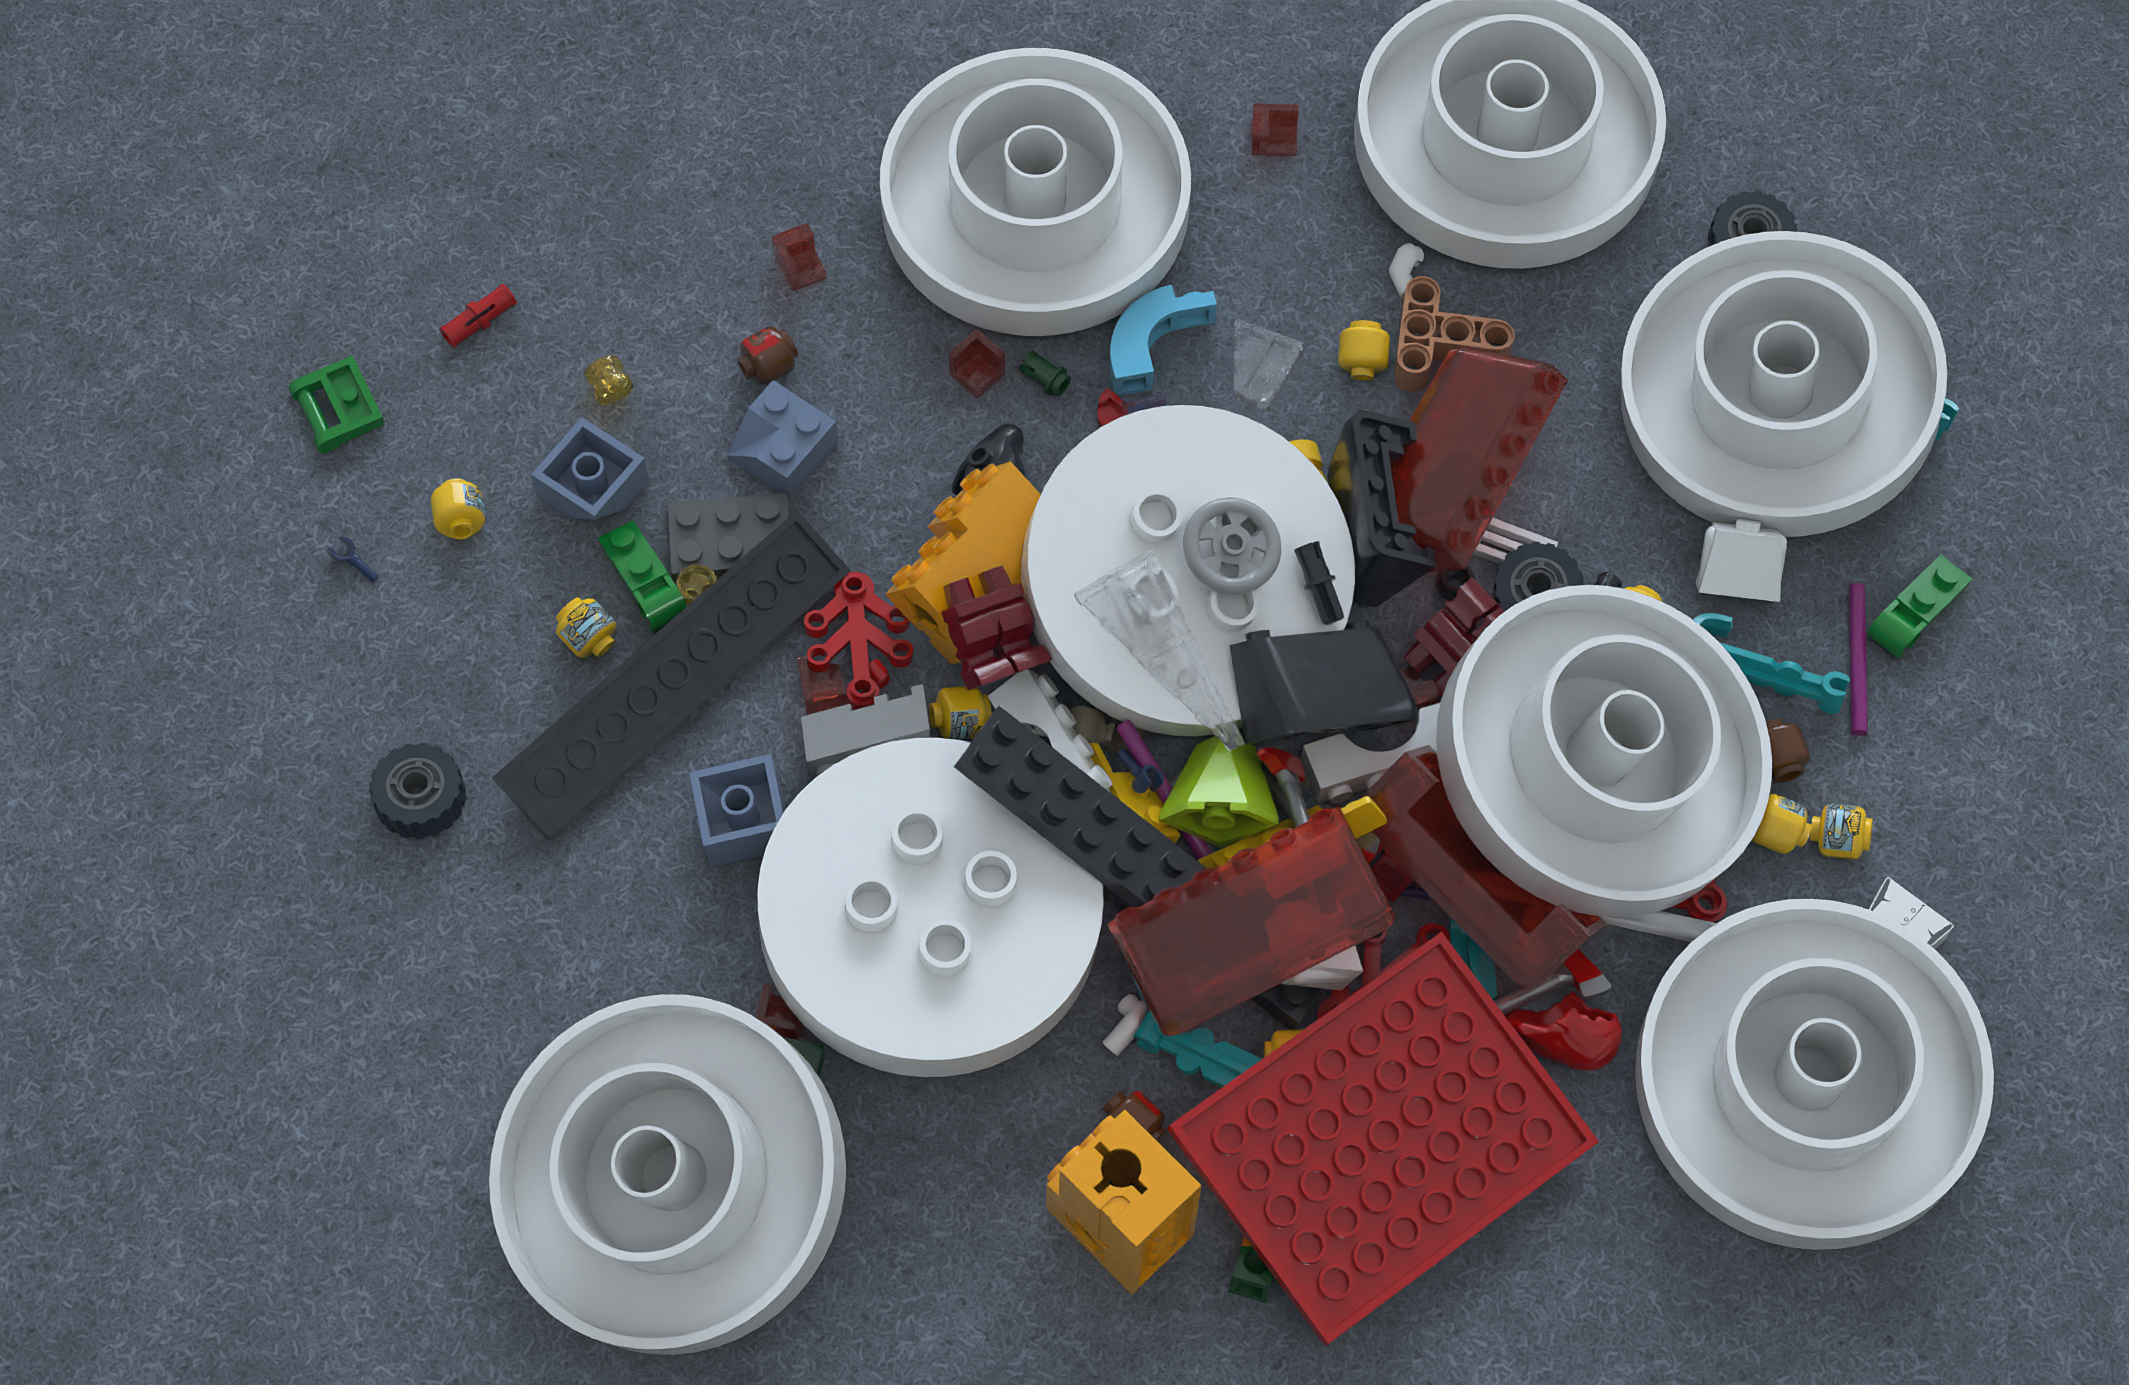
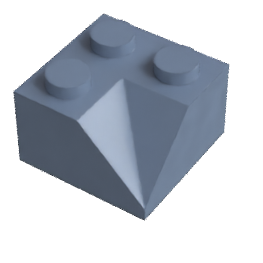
[727,380,838,499]
[531,417,649,520]
[689,754,785,867]

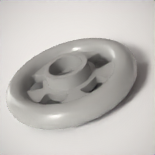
[1183,497,1281,594]

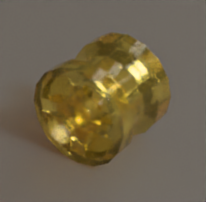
[585,355,633,405]
[676,564,717,606]

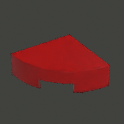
[1097,387,1137,428]

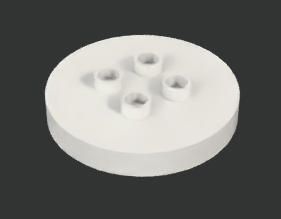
[1354,0,1666,269]
[880,48,1191,336]
[1621,231,1947,537]
[1021,405,1355,736]
[1436,585,1772,917]
[758,738,1103,1077]
[1635,899,1994,1250]
[489,994,846,1355]

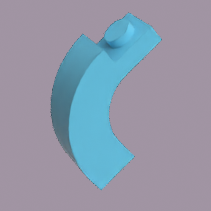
[1110,285,1217,396]

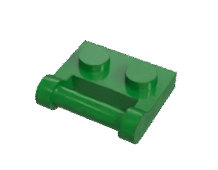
[288,356,385,454]

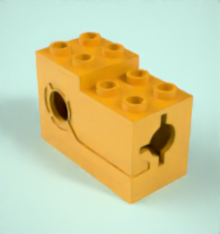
[885,461,1041,664]
[1046,1110,1201,1295]

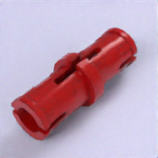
[439,284,517,348]

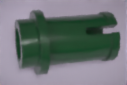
[1019,351,1071,396]

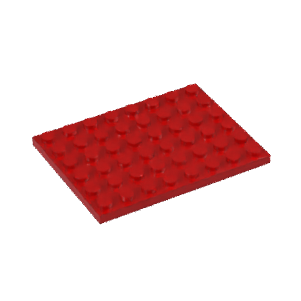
[1167,932,1599,1346]

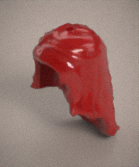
[1505,991,1622,1071]

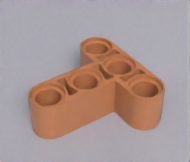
[1394,276,1515,392]

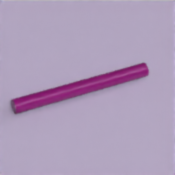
[1849,583,1868,736]
[1115,720,1213,859]

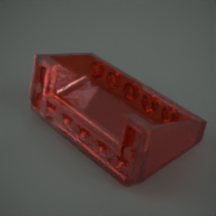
[1390,347,1568,573]
[1360,745,1608,988]
[1107,806,1396,1036]

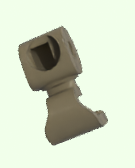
[1070,706,1145,761]

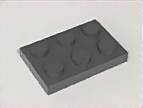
[667,493,789,580]

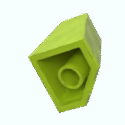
[1159,732,1279,848]

